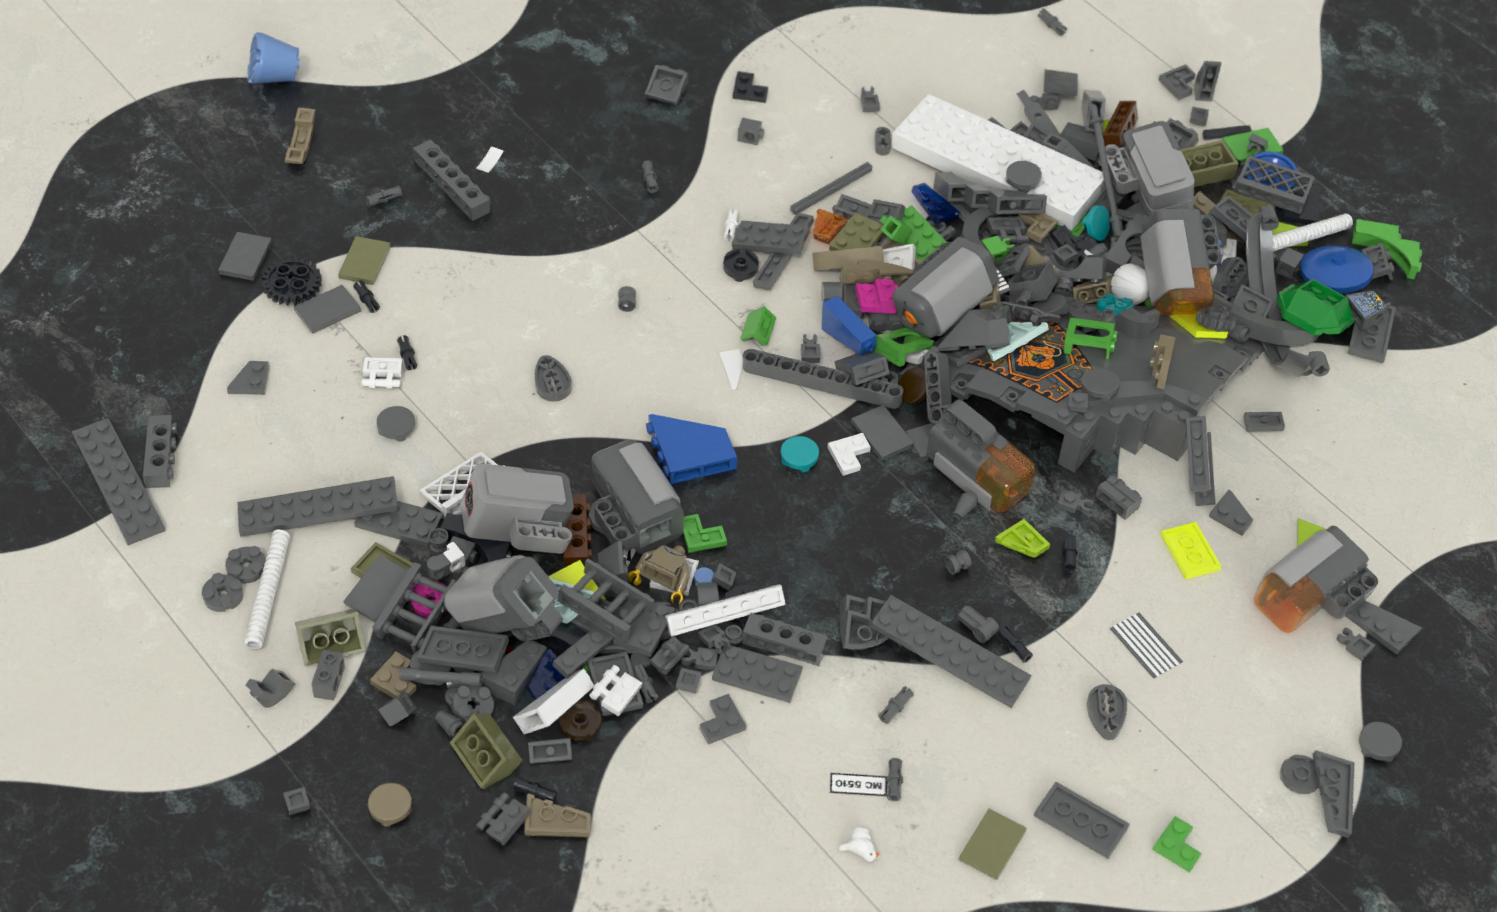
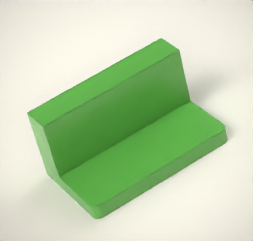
[740,306,776,346]

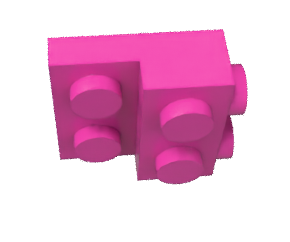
[855,279,898,314]

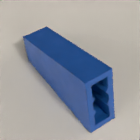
[821,296,876,356]

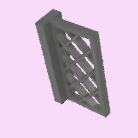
[1234,155,1315,214]

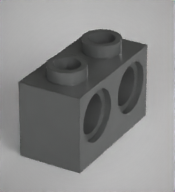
[311,650,345,701]

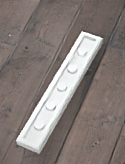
[665,584,786,636]

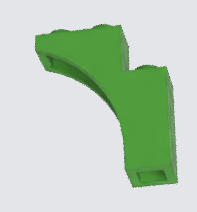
[1352,219,1422,279]

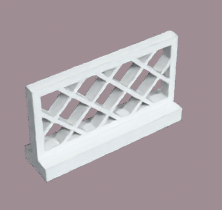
[419,452,504,518]

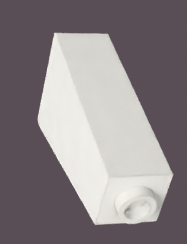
[513,669,594,734]

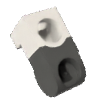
[427,542,465,580]

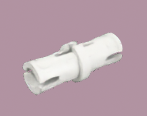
[723,209,739,242]

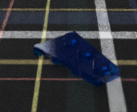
[911,183,960,224]

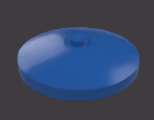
[1300,245,1374,294]

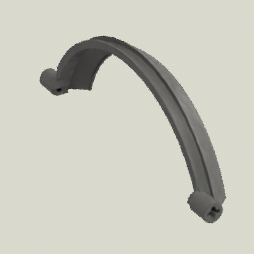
[1246,205,1330,377]

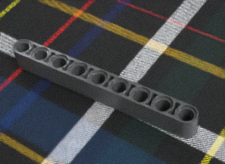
[743,349,903,409]

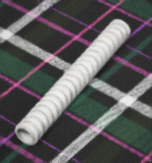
[1273,214,1353,251]
[244,530,290,649]

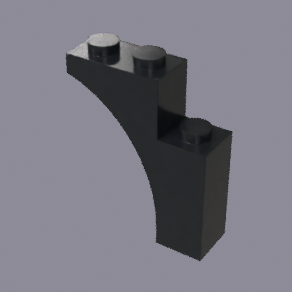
[441,513,513,563]
[496,622,587,652]

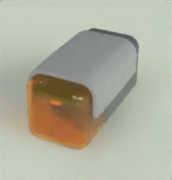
[1140,209,1221,315]
[926,399,1035,513]
[1254,525,1378,633]

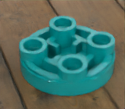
[1083,205,1110,241]
[1096,294,1133,316]
[781,436,819,472]

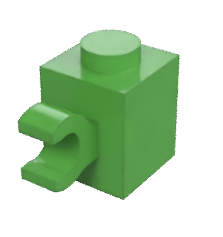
[879,215,913,244]
[981,235,1015,263]

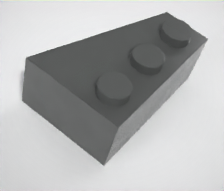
[481,640,548,706]

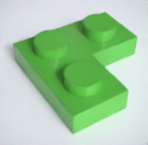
[683,514,727,553]
[1152,816,1202,873]

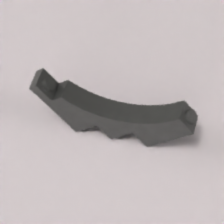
[933,172,1047,214]

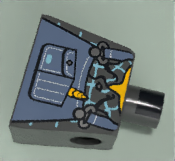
[1346,291,1391,331]

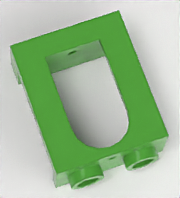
[1064,318,1118,359]
[874,327,934,367]

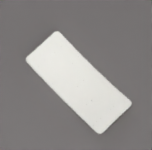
[477,147,503,172]

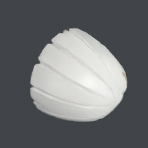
[1111,263,1149,305]

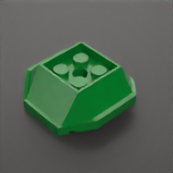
[1276,279,1355,335]

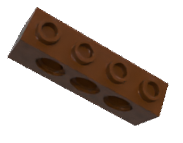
[1103,101,1138,148]
[564,494,592,568]

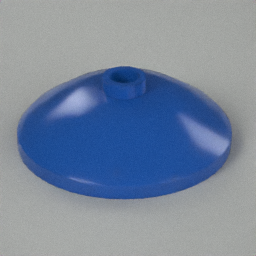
[1246,152,1297,191]

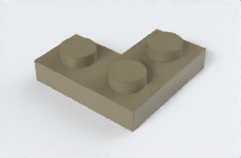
[1019,213,1058,244]
[370,652,416,698]

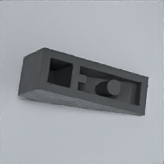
[1194,61,1221,102]

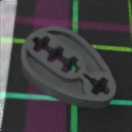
[1213,257,1248,298]
[535,355,572,402]
[1087,684,1127,740]

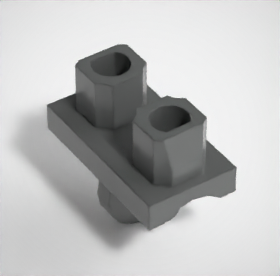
[650,636,689,675]

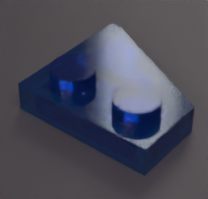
[526,648,566,700]

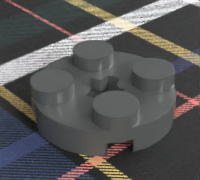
[225,546,266,584]
[202,573,243,612]
[451,685,494,724]

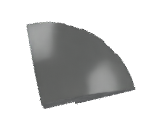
[839,595,889,650]

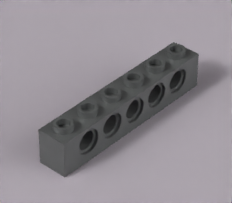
[413,139,491,221]

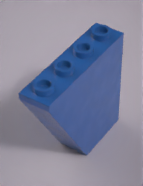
[646,414,737,484]

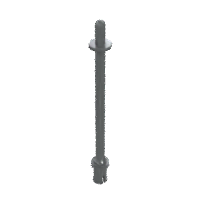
[1088,104,1123,237]

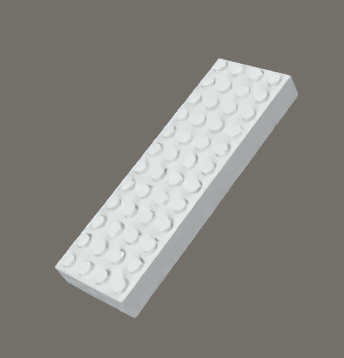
[892,94,1106,231]

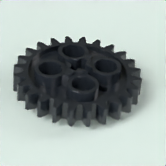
[261,257,322,306]

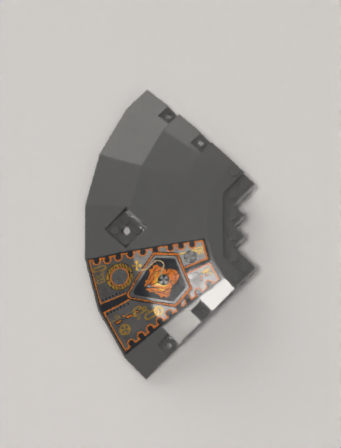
[937,304,1264,472]

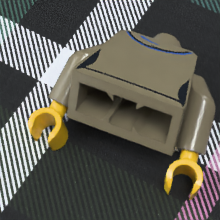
[628,545,690,605]

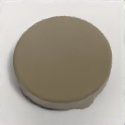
[368,783,412,826]

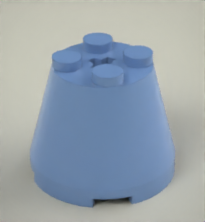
[248,32,300,84]

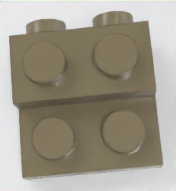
[1150,334,1176,390]

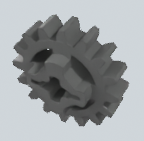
[1196,306,1237,332]

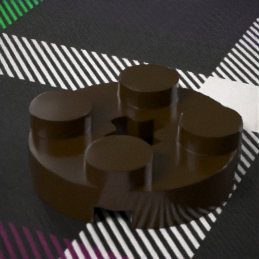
[559,701,601,741]

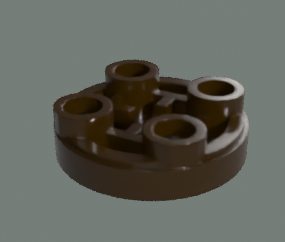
[898,367,927,406]

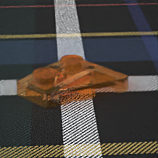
[813,208,847,244]

